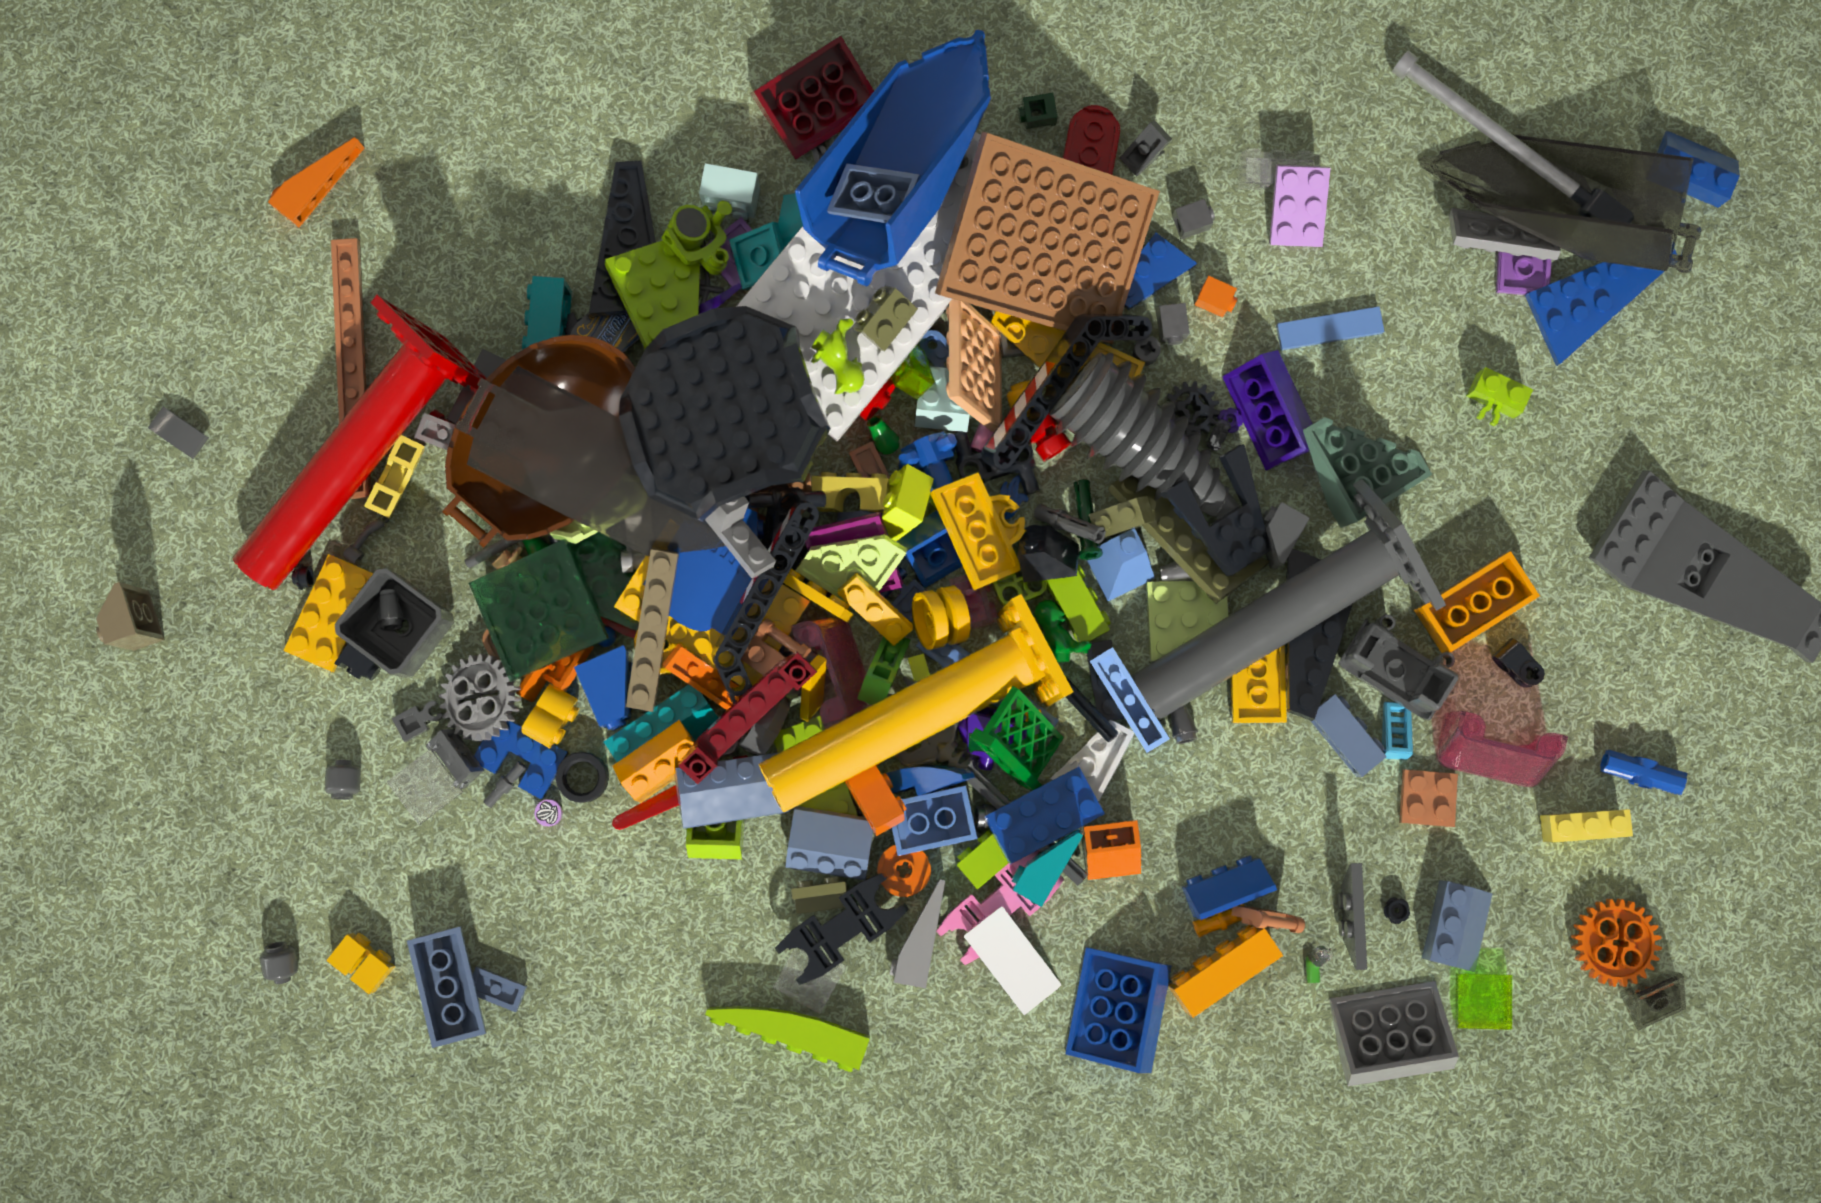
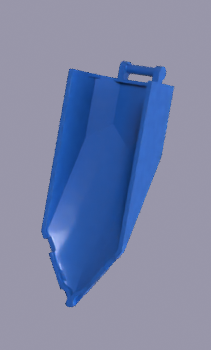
[795,30,991,287]

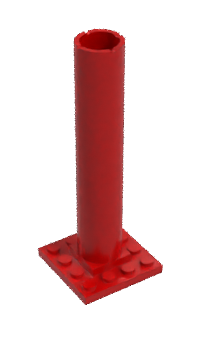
[233,295,487,590]

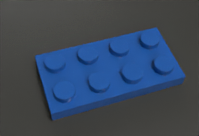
[984,767,1105,865]

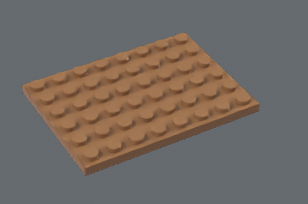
[935,132,1160,344]

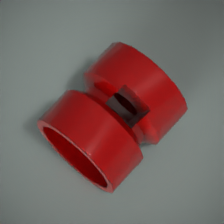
[1029,414,1072,462]

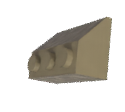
[96,582,164,651]

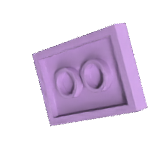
[1269,165,1331,247]

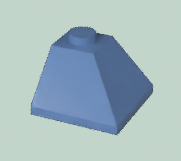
[1087,528,1155,602]

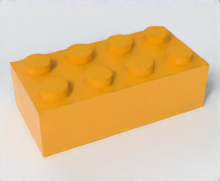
[1414,551,1540,653]
[1168,925,1283,1018]

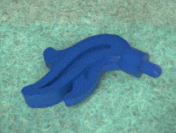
[1000,475,1028,520]

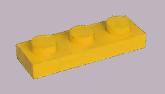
[837,573,913,646]

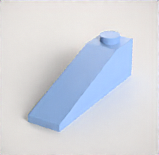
[1090,647,1170,753]

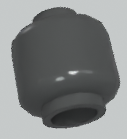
[325,760,361,800]
[259,941,299,984]

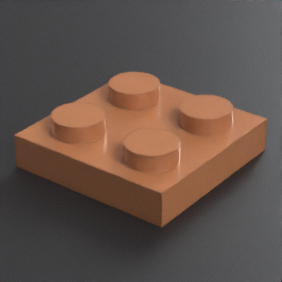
[1399,769,1458,827]

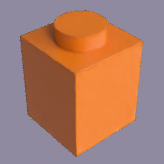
[1194,276,1238,318]

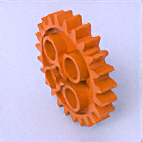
[1571,899,1662,987]

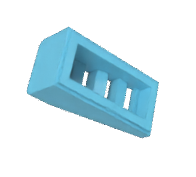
[1382,702,1413,760]

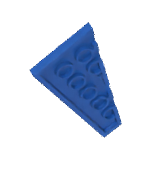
[1525,235,1679,366]

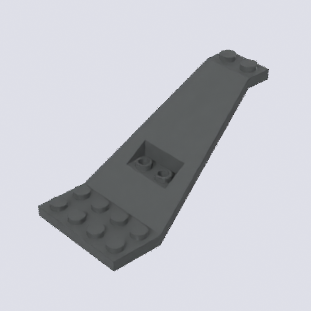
[1588,470,1821,663]

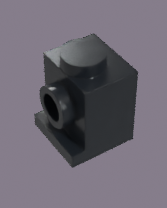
[334,643,381,681]

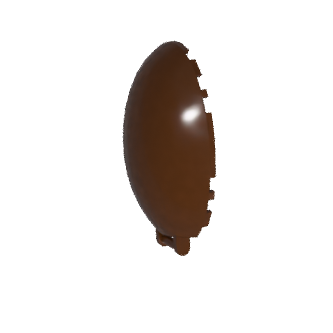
[442,335,635,548]

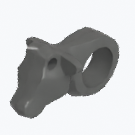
[738,644,818,756]

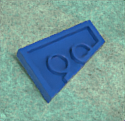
[1124,233,1197,310]

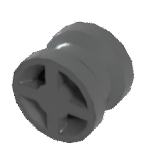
[1133,336,1161,366]

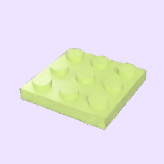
[1146,581,1228,662]

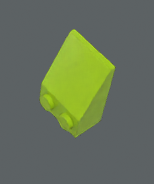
[686,819,744,860]

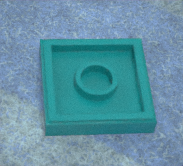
[729,222,784,290]

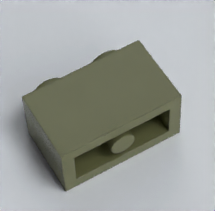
[1089,496,1155,538]

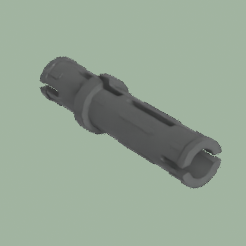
[1034,504,1106,543]

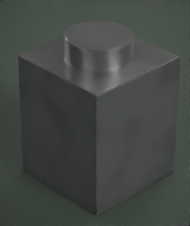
[1172,199,1215,240]
[1156,303,1190,345]

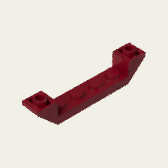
[678,651,817,784]

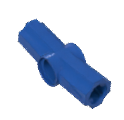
[1600,750,1688,795]

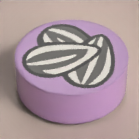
[534,800,563,826]

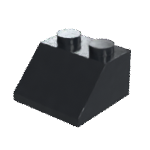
[1018,525,1080,583]

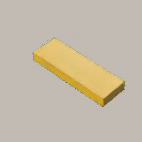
[800,655,827,722]

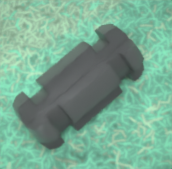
[1206,419,1231,452]

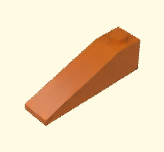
[268,137,365,227]

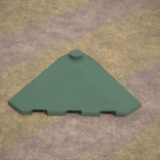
[1303,417,1432,528]

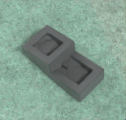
[148,406,209,459]

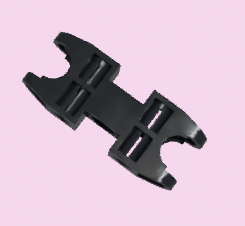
[774,872,909,985]

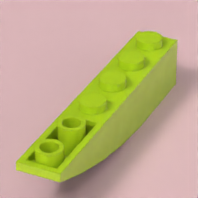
[705,1006,870,1072]

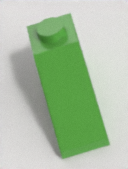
[857,636,911,705]

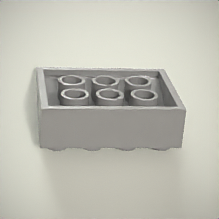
[1329,981,1459,1086]

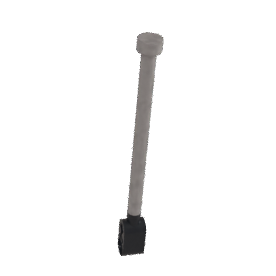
[1392,50,1635,240]

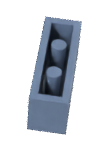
[1311,694,1387,777]

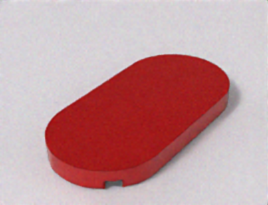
[1063,105,1120,175]

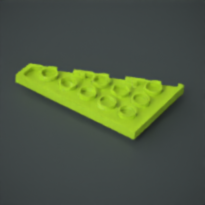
[604,240,700,349]

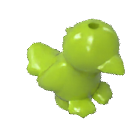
[811,318,865,394]

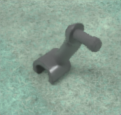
[343,517,390,564]

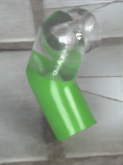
[1305,946,1333,983]

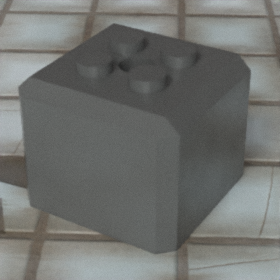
[335,568,454,678]

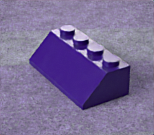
[1222,350,1313,471]

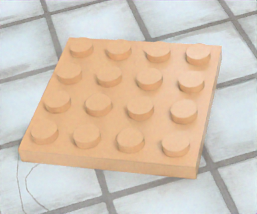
[946,299,1002,432]

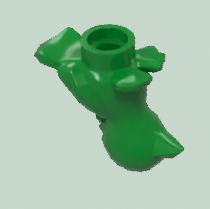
[1032,600,1092,662]

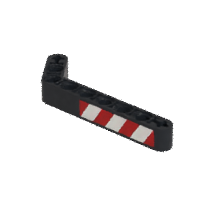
[981,314,1152,469]
[711,500,819,705]

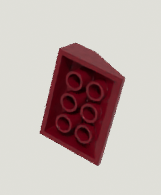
[750,36,874,160]

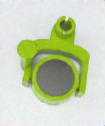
[661,201,732,275]

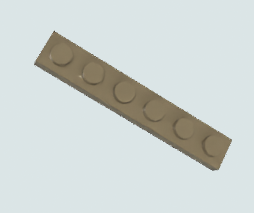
[626,548,680,712]

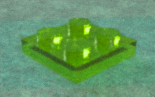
[1455,973,1512,1030]

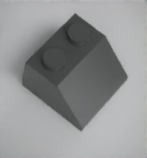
[1262,502,1310,570]

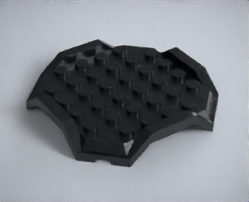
[619,306,831,522]

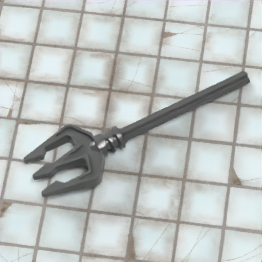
[888,676,1088,886]

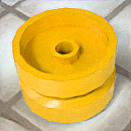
[912,585,971,650]

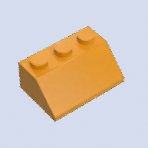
[612,720,695,803]

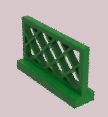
[970,686,1064,791]

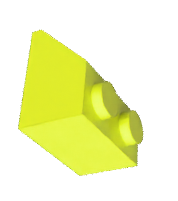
[882,464,934,541]

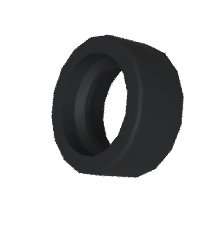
[555,752,609,803]

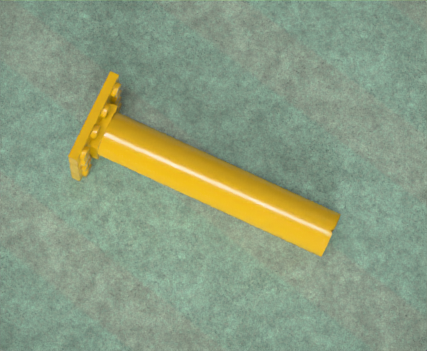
[758,594,1073,812]

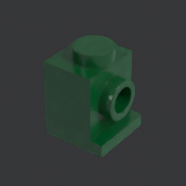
[1018,92,1058,129]

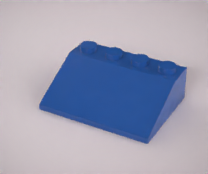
[1065,947,1172,1074]

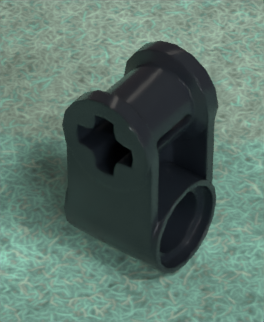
[1492,638,1545,688]

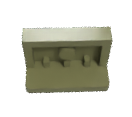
[852,286,918,352]
[791,876,848,914]

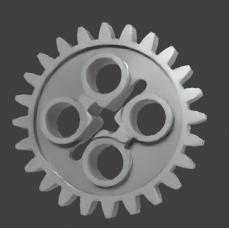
[439,654,521,741]

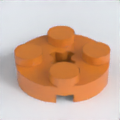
[877,845,931,897]

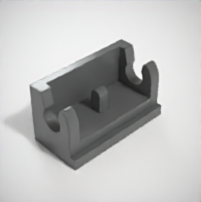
[426,729,484,789]

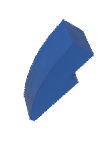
[886,765,975,796]

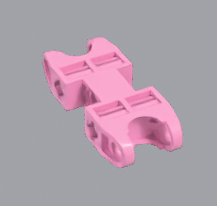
[936,850,1064,965]

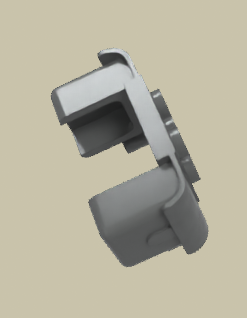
[1338,614,1459,720]

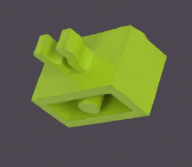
[1466,367,1533,426]

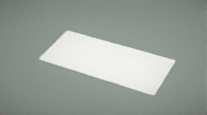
[964,907,1061,1015]

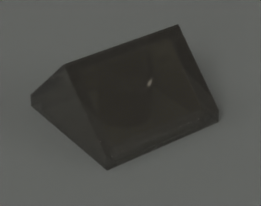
[1619,970,1686,1031]

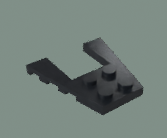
[1161,444,1271,576]

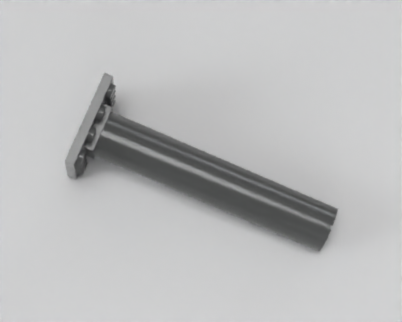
[1131,479,1446,720]

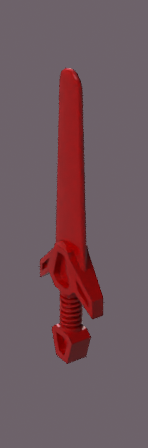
[612,755,748,830]

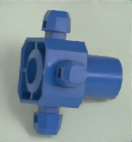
[898,431,957,492]

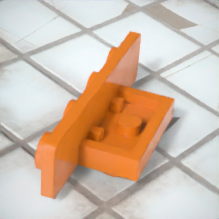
[516,603,594,702]

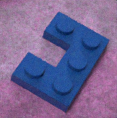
[474,721,569,799]

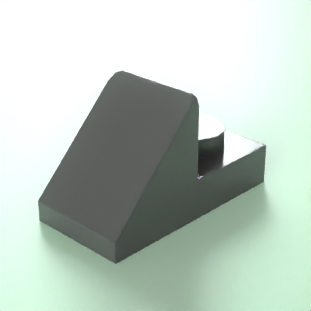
[1119,120,1172,177]

